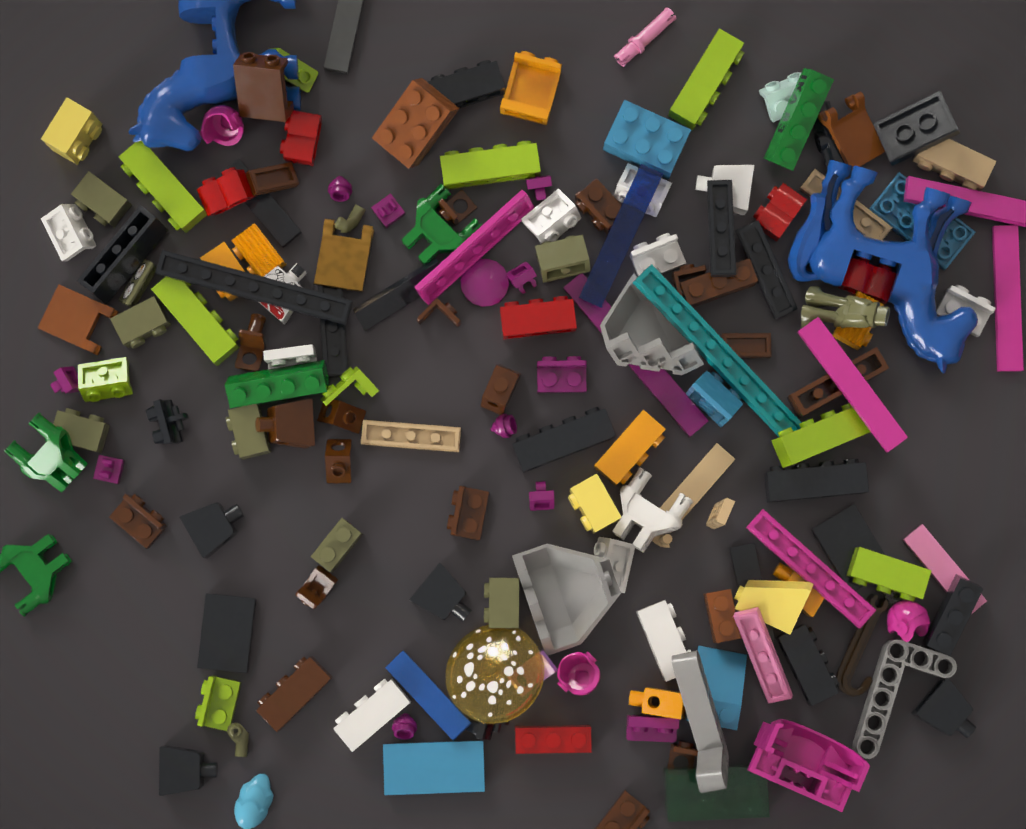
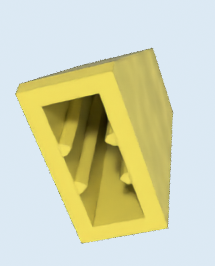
[734,580,813,634]

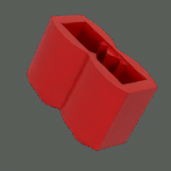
[280,110,322,166]
[196,167,255,216]
[753,183,807,242]
[838,256,896,304]

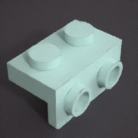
[759,72,801,122]

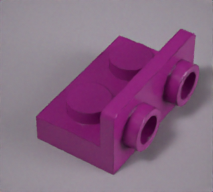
[537,356,587,393]
[626,715,679,742]

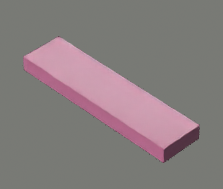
[902,524,987,614]
[733,607,793,704]

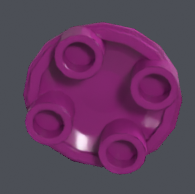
[460,259,509,307]

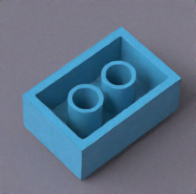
[603,100,691,180]

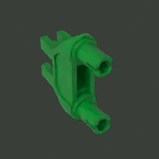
[402,184,482,265]
[4,412,88,493]
[0,534,73,617]

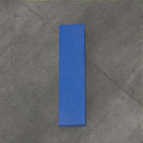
[385,650,472,741]

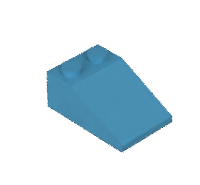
[685,370,743,427]
[685,646,747,730]

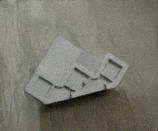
[600,267,704,375]
[512,544,621,656]

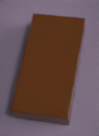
[245,162,299,196]
[721,333,771,359]

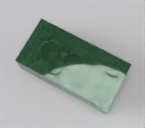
[663,764,770,822]

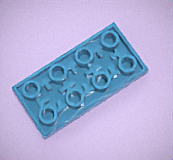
[869,172,976,271]
[383,740,485,795]

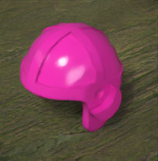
[200,105,244,146]
[887,600,930,642]
[557,651,600,696]

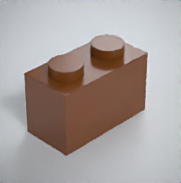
[703,589,741,643]

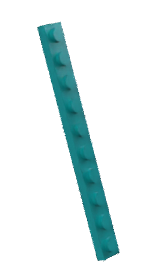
[632,264,802,437]

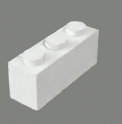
[636,600,691,682]
[333,679,412,752]

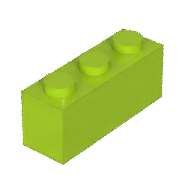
[846,547,932,602]

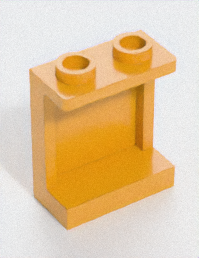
[500,51,562,125]

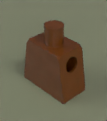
[480,364,521,415]
[255,399,315,448]

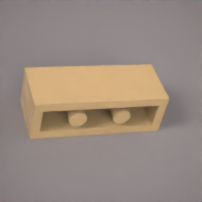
[913,139,996,191]

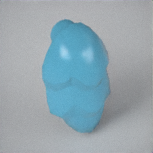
[234,774,274,829]

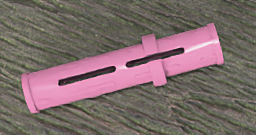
[614,7,677,67]

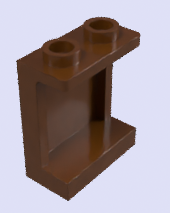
[233,52,294,122]

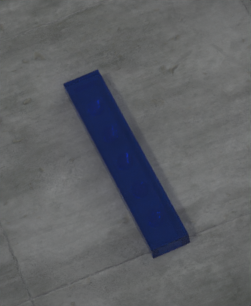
[579,164,663,308]

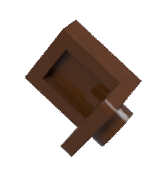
[295,565,338,609]

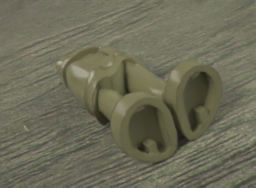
[801,285,890,328]

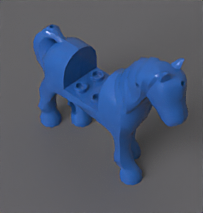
[128,0,301,151]
[788,160,978,374]

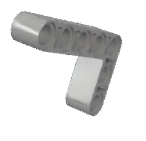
[852,639,957,759]
[672,650,729,793]

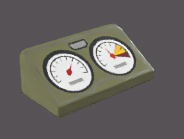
[119,259,157,308]

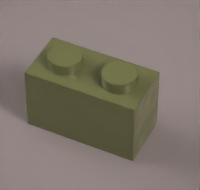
[71,171,132,228]
[535,235,591,283]
[110,296,172,348]
[226,404,271,460]
[53,408,110,454]
[311,518,363,573]
[484,578,519,628]

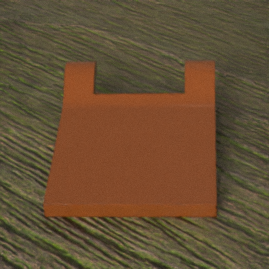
[818,91,885,172]
[38,284,119,356]

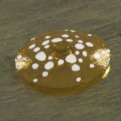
[445,625,545,724]

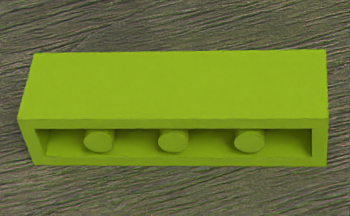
[668,28,745,130]
[119,141,207,233]
[440,141,541,190]
[151,277,240,366]
[771,403,871,468]

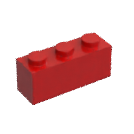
[500,296,577,340]
[515,725,592,754]

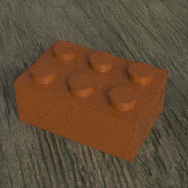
[372,78,460,169]

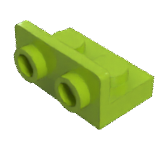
[78,357,133,402]
[195,676,242,731]

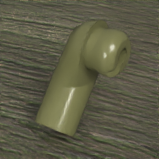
[334,204,366,233]
[227,723,249,757]

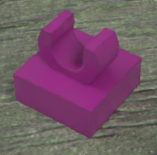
[525,175,552,200]
[371,193,405,228]
[506,261,537,294]
[51,366,79,394]
[93,455,125,484]
[529,481,554,511]

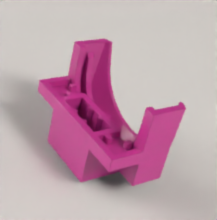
[747,719,870,812]

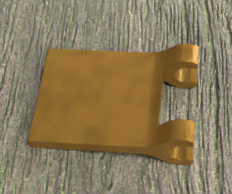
[314,219,374,292]

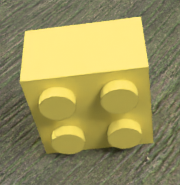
[41,97,102,165]
[568,474,622,534]

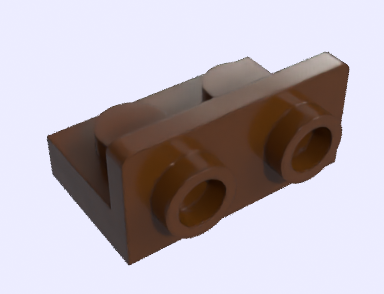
[575,178,629,234]
[447,486,489,541]
[109,494,167,549]
[595,790,650,829]

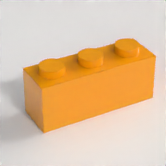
[594,410,666,486]

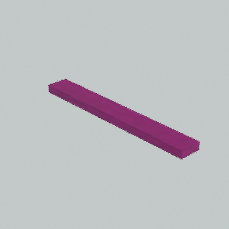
[563,273,708,437]

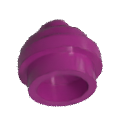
[328,176,352,202]
[491,413,517,438]
[392,713,417,740]

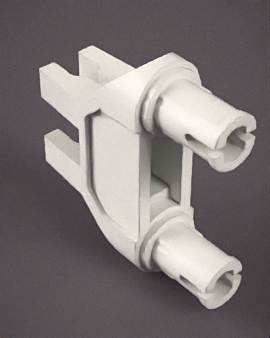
[612,467,694,553]

